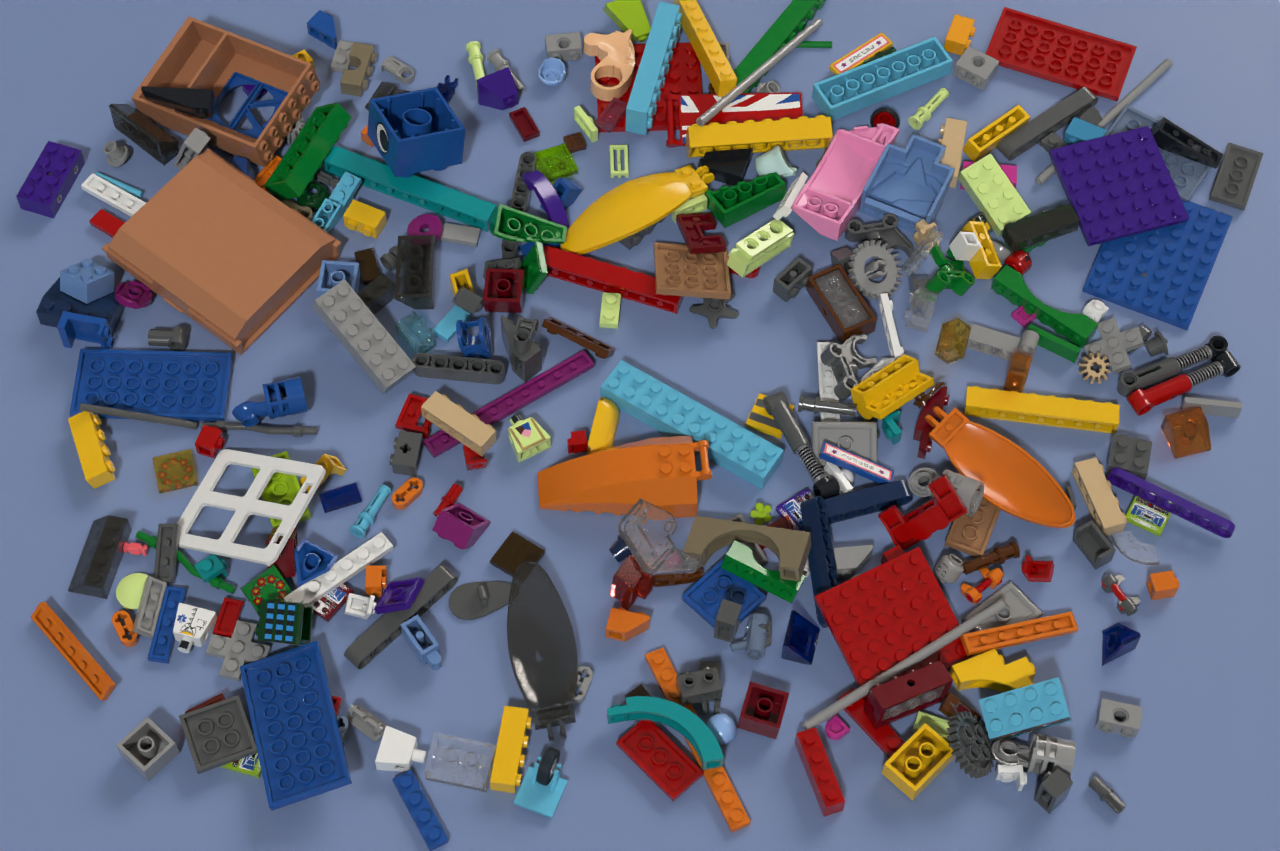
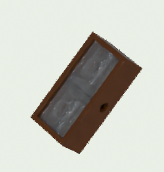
[806,264,877,344]

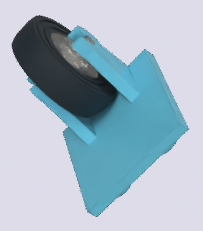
[513,747,568,818]

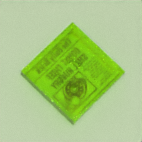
[533,143,578,182]

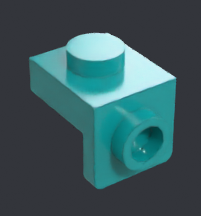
[881,410,902,445]
[194,554,228,583]

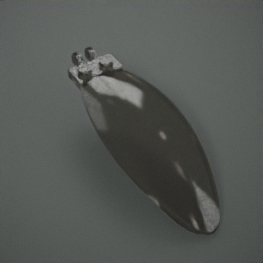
[507,561,578,742]

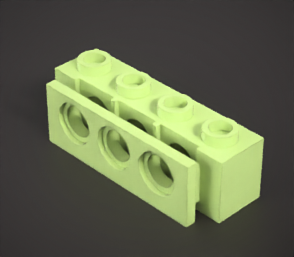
[727,219,795,278]

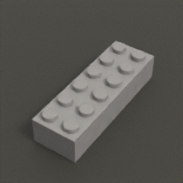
[313,279,416,395]

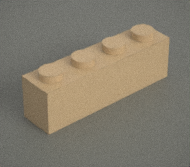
[938,118,967,188]
[421,391,497,456]
[1071,457,1127,537]

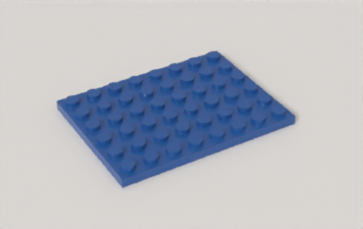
[1082,199,1233,331]

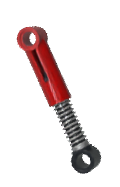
[1127,351,1241,416]

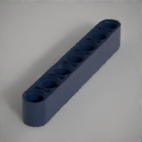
[800,496,839,628]

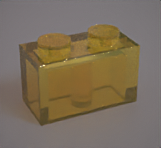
[935,318,971,364]

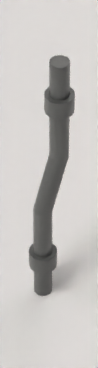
[201,420,317,437]

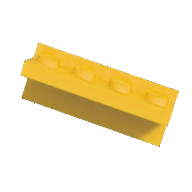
[851,354,934,420]

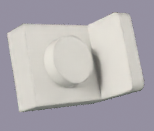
[995,765,1027,791]

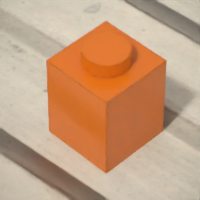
[1146,570,1179,600]

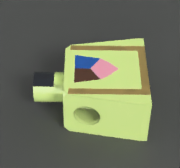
[508,415,551,462]

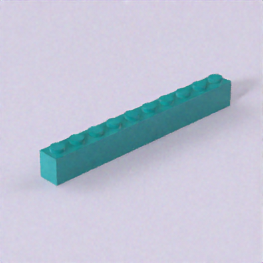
[324,145,496,232]

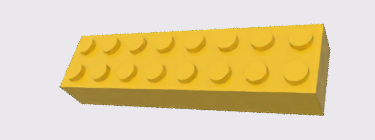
[685,115,833,158]

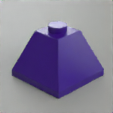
[476,67,519,110]

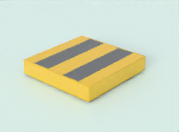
[745,393,795,439]

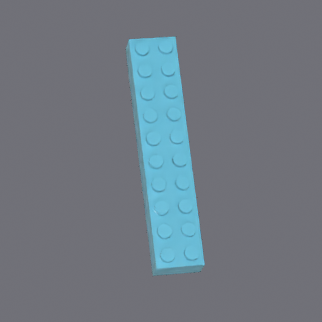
[600,360,784,490]

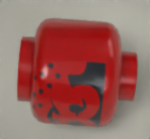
[1004,250,1032,275]

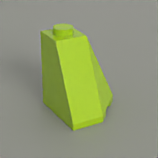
[603,0,651,42]

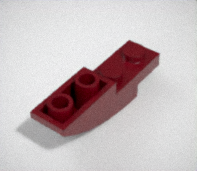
[913,386,950,459]

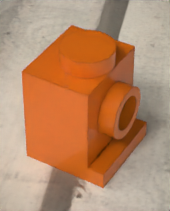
[365,565,387,598]

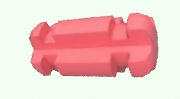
[123,541,148,556]

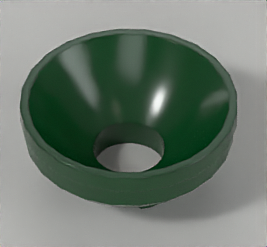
[297,182,330,212]

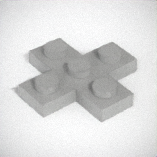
[1084,318,1145,374]
[206,620,271,681]

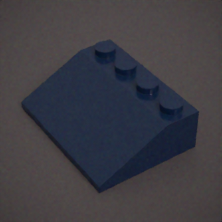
[36,277,125,337]

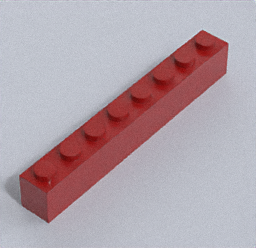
[543,245,684,314]

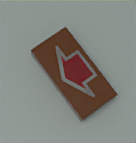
[938,692,982,721]

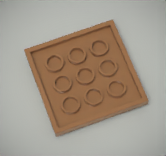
[653,242,731,300]

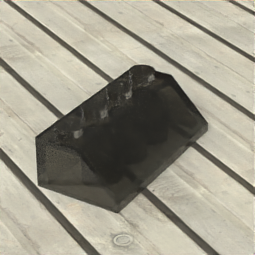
[109,104,179,166]
[395,235,437,309]
[68,515,132,599]

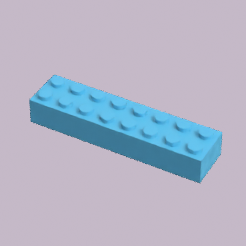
[625,1,682,135]
[812,36,953,121]

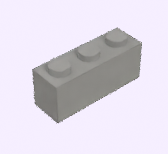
[173,127,210,171]

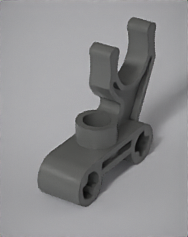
[845,214,916,264]
[820,334,877,400]

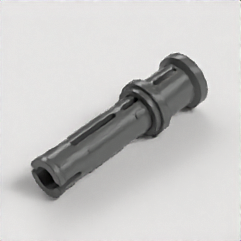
[798,395,857,417]

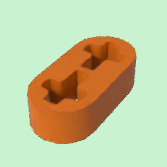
[391,477,423,510]
[112,610,139,647]

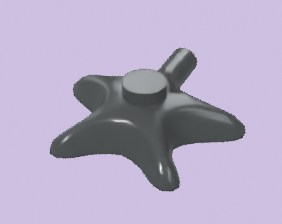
[689,292,738,329]

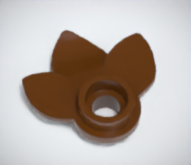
[913,382,945,409]

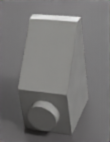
[833,545,873,579]

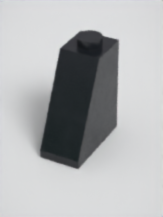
[698,149,752,186]

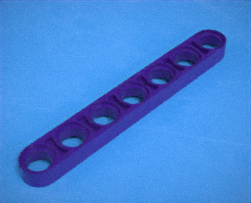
[1107,467,1235,538]

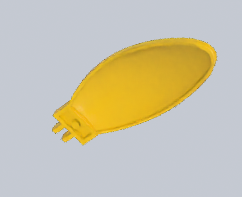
[560,165,715,255]

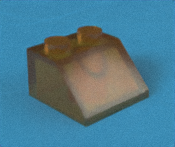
[1161,407,1211,459]

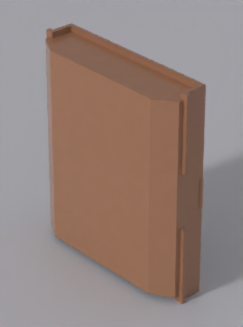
[102,148,341,355]

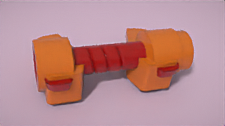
[960,567,1004,605]

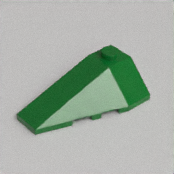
[489,204,567,244]

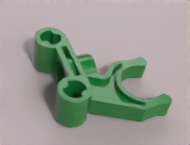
[926,245,975,296]

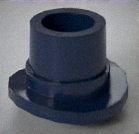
[609,534,637,562]

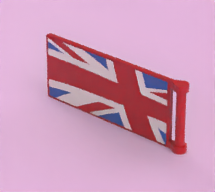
[664,92,803,148]

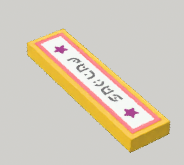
[829,32,893,75]

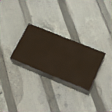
[354,248,382,285]

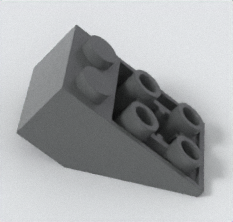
[501,315,542,383]

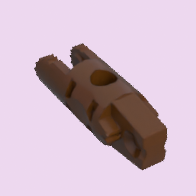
[651,566,702,587]

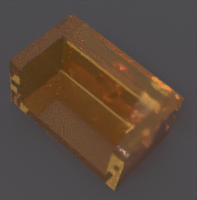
[1003,353,1032,393]

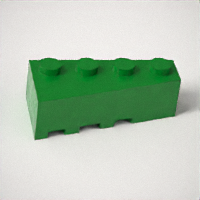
[705,172,786,228]

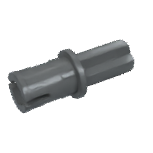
[1088,776,1126,814]

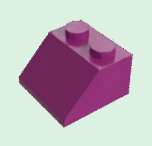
[432,503,490,550]

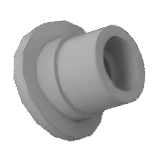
[755,81,780,93]
[103,141,129,168]

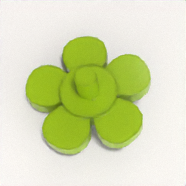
[750,502,771,525]

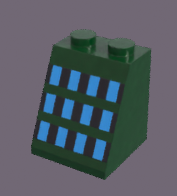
[256,600,314,645]

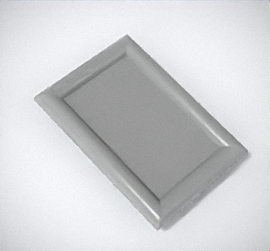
[812,422,877,468]
[962,581,1043,652]

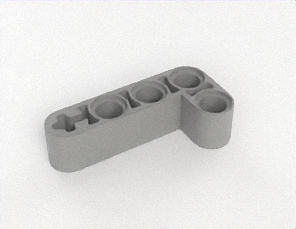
[961,324,1040,365]

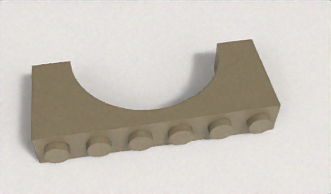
[683,516,812,582]

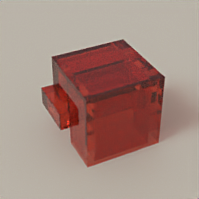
[610,555,657,611]

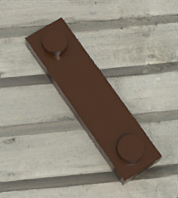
[542,317,616,359]

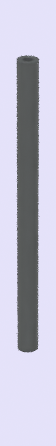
[79,403,197,430]

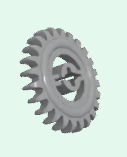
[848,240,903,300]

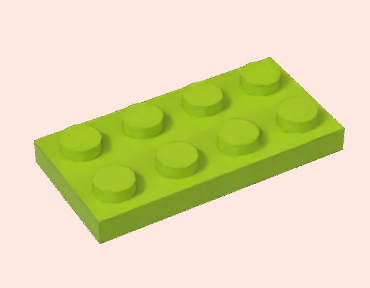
[251,451,311,528]

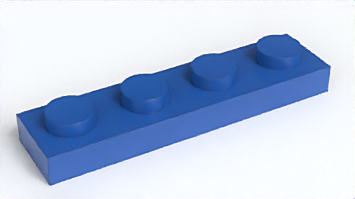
[392,770,449,851]

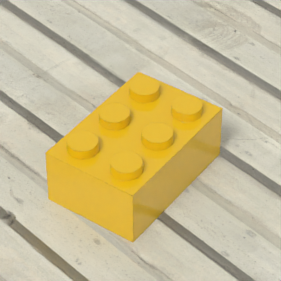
[881,723,955,801]

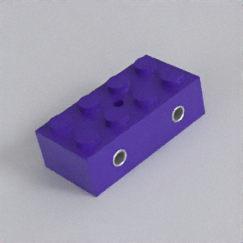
[16,141,85,218]

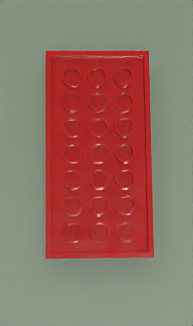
[986,7,1137,102]

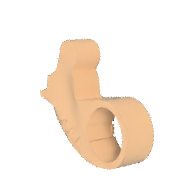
[583,29,635,101]

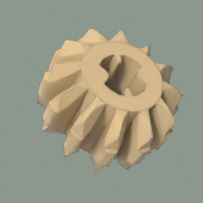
[1079,353,1111,384]

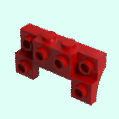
[878,474,967,550]

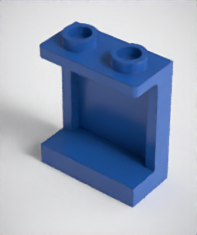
[57,311,114,350]

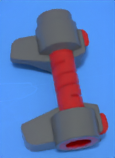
[1101,574,1141,616]

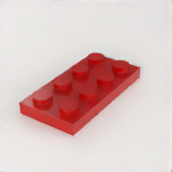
[616,720,704,802]

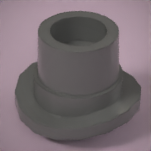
[1144,331,1169,357]

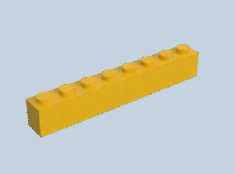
[673,0,737,97]
[963,386,1120,434]

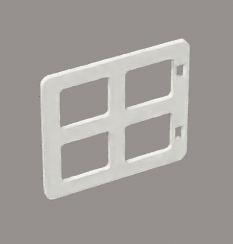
[177,449,326,565]

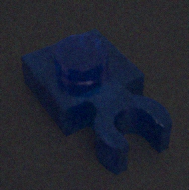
[437,75,458,103]

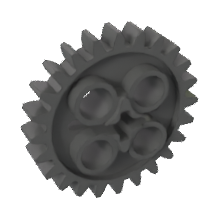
[947,711,995,779]

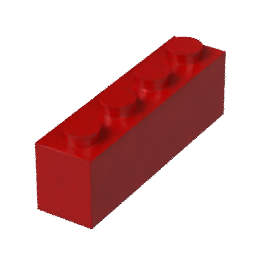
[795,727,845,817]

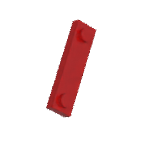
[837,687,905,758]

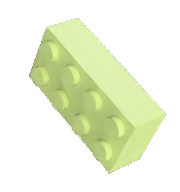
[958,153,1031,237]

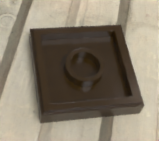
[490,531,545,583]

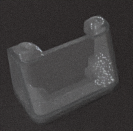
[618,498,703,575]

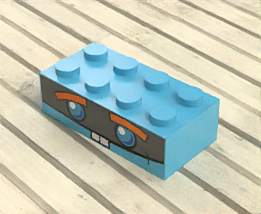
[979,677,1073,743]

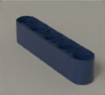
[824,480,913,524]

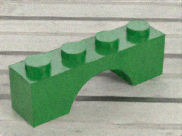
[721,540,806,604]

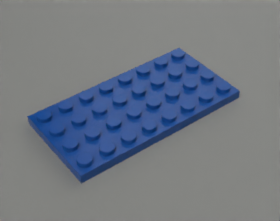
[70,349,233,422]
[240,641,352,811]

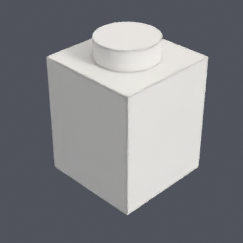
[949,231,981,261]

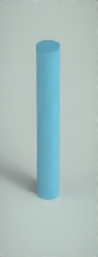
[95,172,144,198]

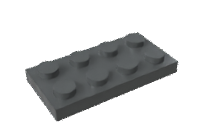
[1209,143,1263,211]

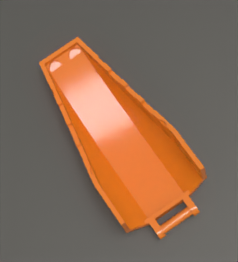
[537,436,712,519]

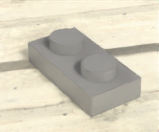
[330,40,353,73]

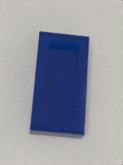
[319,483,362,513]

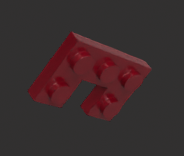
[676,213,727,254]

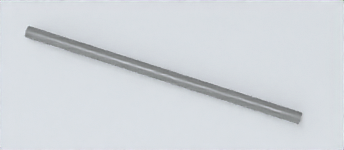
[696,18,823,126]
[1035,59,1173,186]
[802,600,1006,730]

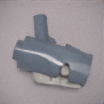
[730,613,771,660]

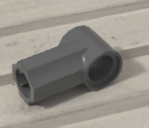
[148,326,188,351]

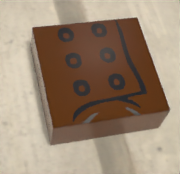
[563,132,586,154]

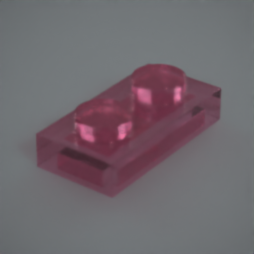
[595,97,627,133]

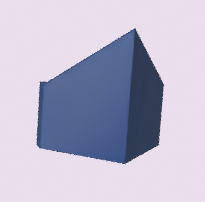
[294,538,339,587]

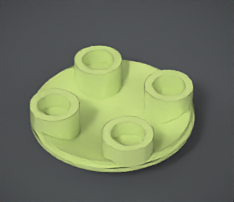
[116,573,148,610]

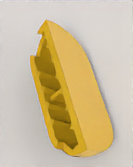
[587,397,620,454]

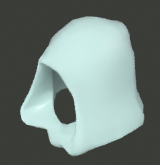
[755,145,798,178]

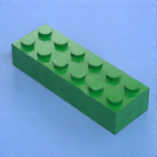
[264,102,351,201]

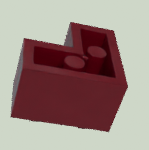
[266,527,298,577]

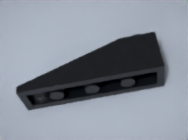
[141,86,216,119]
[1151,117,1223,169]

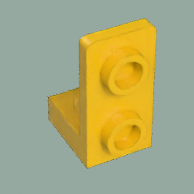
[299,453,347,492]

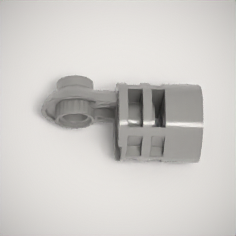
[908,467,985,517]
[991,733,1076,776]

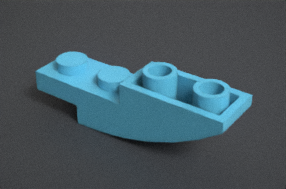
[312,171,362,233]

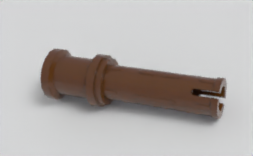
[962,541,1020,575]

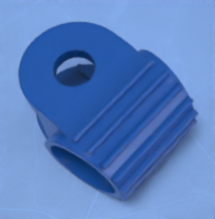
[456,317,491,359]

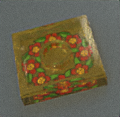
[152,449,198,494]

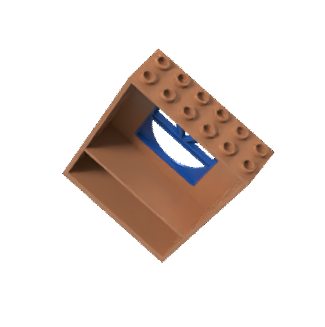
[131,16,321,167]

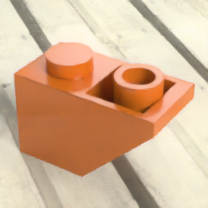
[605,608,651,642]

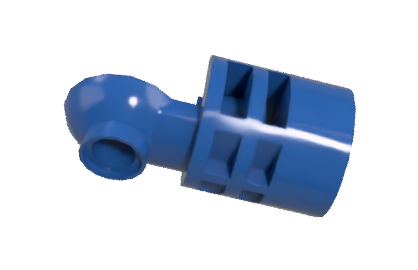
[232,377,308,427]

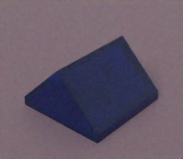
[781,610,820,665]

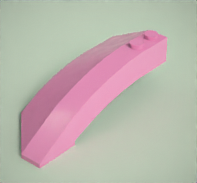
[791,123,900,241]

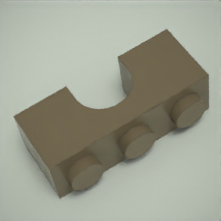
[340,42,377,97]

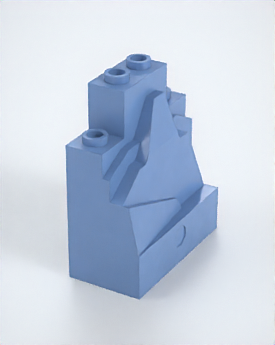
[859,134,955,233]

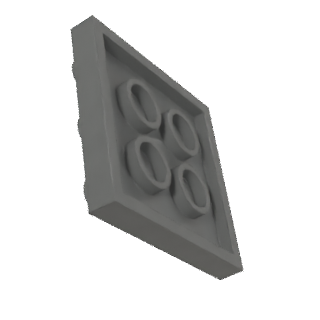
[179,695,258,774]

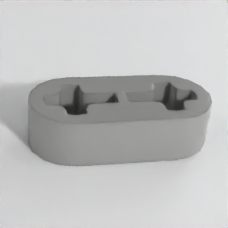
[567,666,593,704]

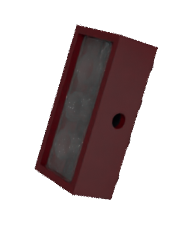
[863,660,953,729]

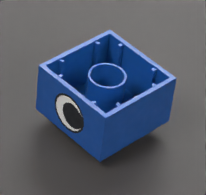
[367,87,466,178]

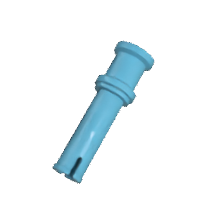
[349,484,392,539]

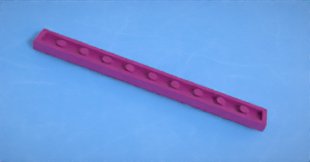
[423,350,594,458]

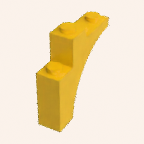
[949,648,1036,693]

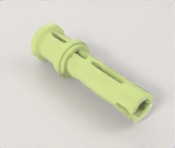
[465,41,485,88]
[908,88,949,130]

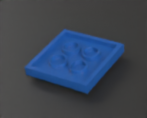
[682,558,766,629]

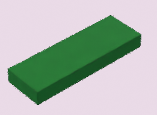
[1027,324,1081,363]

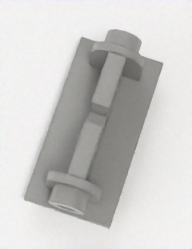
[346,704,387,743]

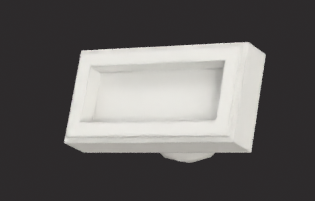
[822,462,854,496]

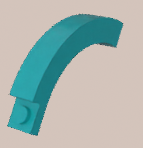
[607,696,724,770]

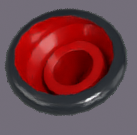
[870,107,900,128]

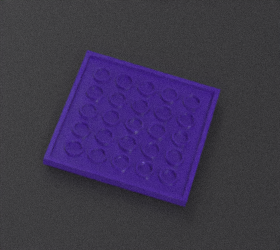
[1049,126,1189,246]

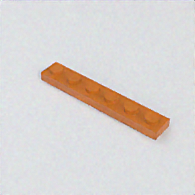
[31,602,116,701]
[960,611,1079,656]

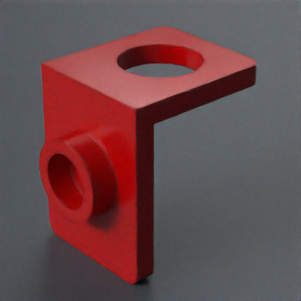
[463,445,487,471]

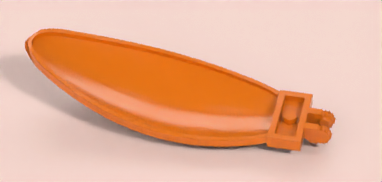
[924,406,1075,528]

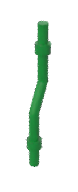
[136,531,236,594]

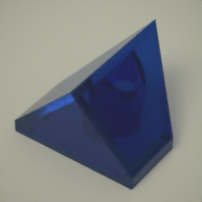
[1102,623,1141,666]

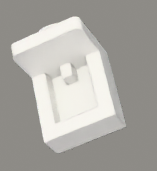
[1082,299,1109,324]
[344,593,377,620]

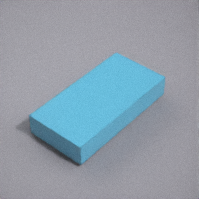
[433,305,471,343]

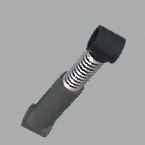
[1117,336,1228,397]
[763,391,840,500]

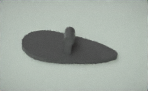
[449,581,519,621]

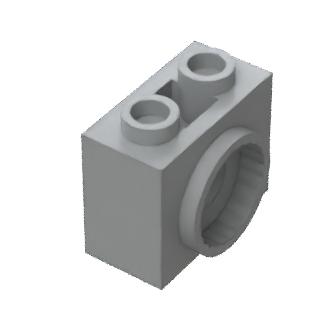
[953,46,999,90]

